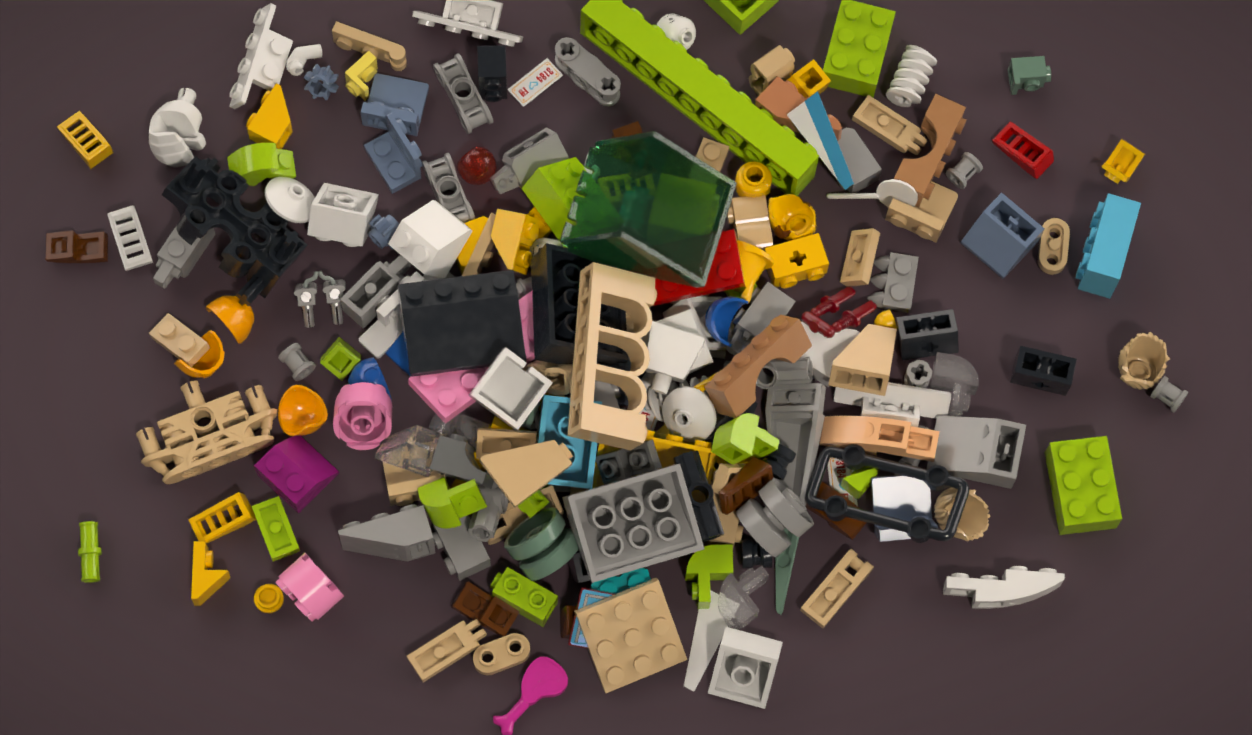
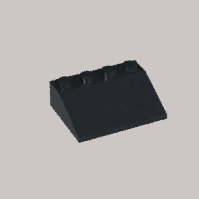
[531,243,628,365]
[398,270,526,377]

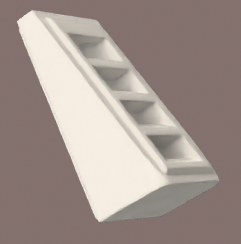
[107,205,153,271]

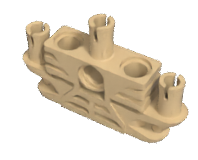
[136,381,277,484]

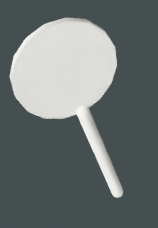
[827,179,918,207]

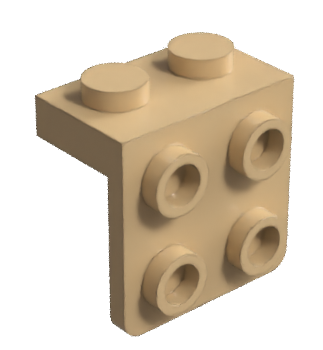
[885,182,958,243]
[381,440,446,506]

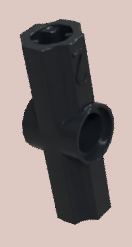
[673,451,724,542]

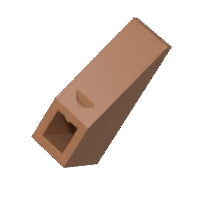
[755,76,842,141]

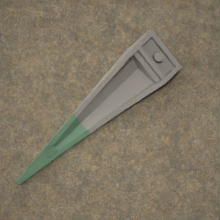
[765,383,826,615]

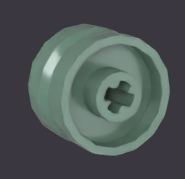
[504,507,578,581]

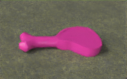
[493,657,568,735]

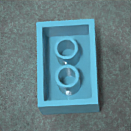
[1075,193,1141,299]
[537,395,602,489]

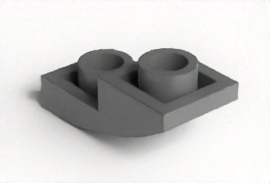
[596,439,662,485]

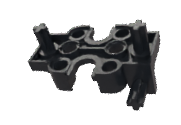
[162,156,308,306]

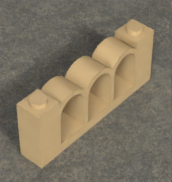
[568,262,657,450]

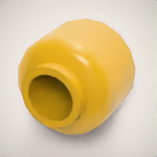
[735,161,772,198]

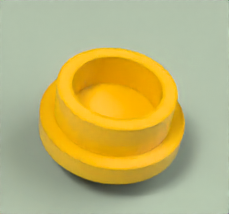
[254,584,284,613]

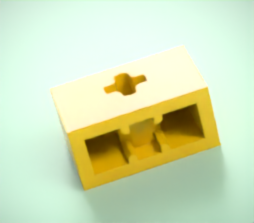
[764,233,829,289]

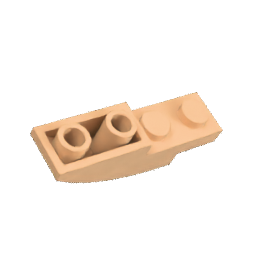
[819,416,940,462]

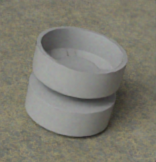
[736,478,814,557]

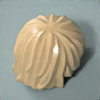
[1118,332,1170,390]
[934,487,990,541]

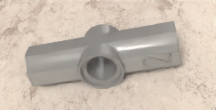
[724,357,813,389]
[468,471,508,542]

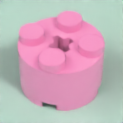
[333,382,393,450]
[275,553,344,622]

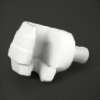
[149,88,206,168]

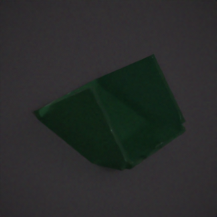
[559,131,737,288]

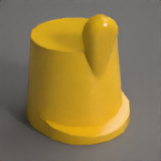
[732,240,774,302]

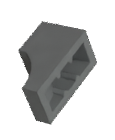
[429,433,494,489]

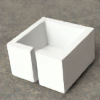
[469,347,553,430]

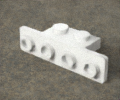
[412,0,523,47]
[229,3,293,109]
[359,271,454,359]
[834,382,951,427]

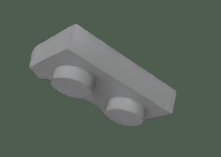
[867,252,919,313]

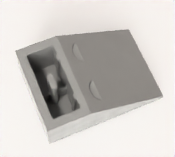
[927,415,1026,489]
[338,504,436,562]

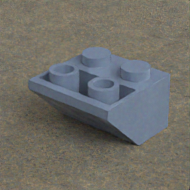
[961,192,1045,279]

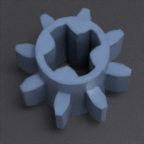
[304,64,339,100]
[368,214,399,249]

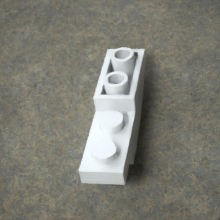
[943,566,1065,609]

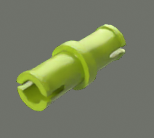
[78,521,102,583]

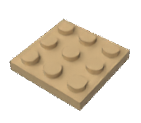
[574,578,687,693]

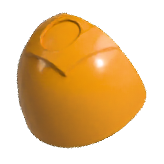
[205,295,254,344]
[174,330,224,379]
[278,385,328,436]

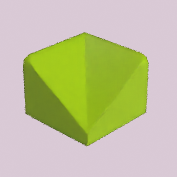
[320,337,361,381]
[840,466,878,500]

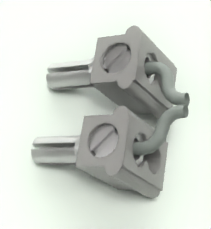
[294,271,346,328]

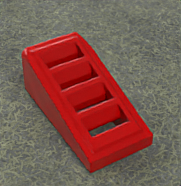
[992,121,1054,179]

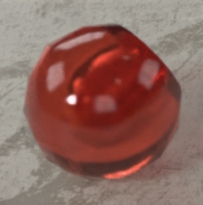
[457,146,497,186]

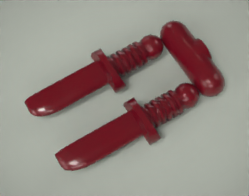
[801,286,877,338]

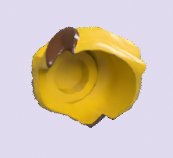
[768,194,817,241]

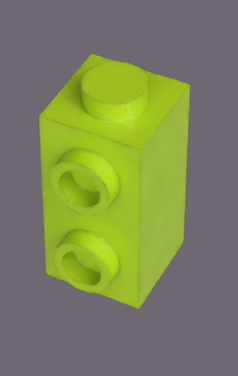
[490,567,558,627]

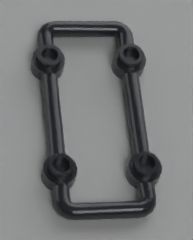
[805,444,970,543]

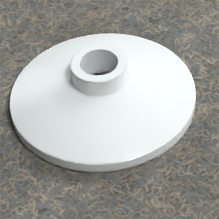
[265,177,315,223]
[662,386,716,443]

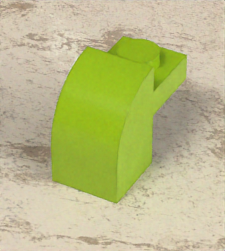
[227,143,296,186]
[711,413,779,465]
[417,477,487,529]
[685,544,733,609]

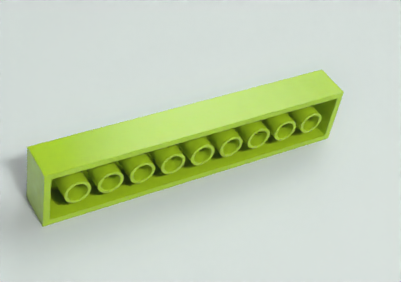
[580,0,819,196]

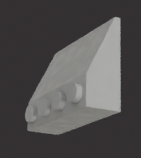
[562,464,704,583]

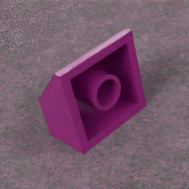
[254,436,339,514]

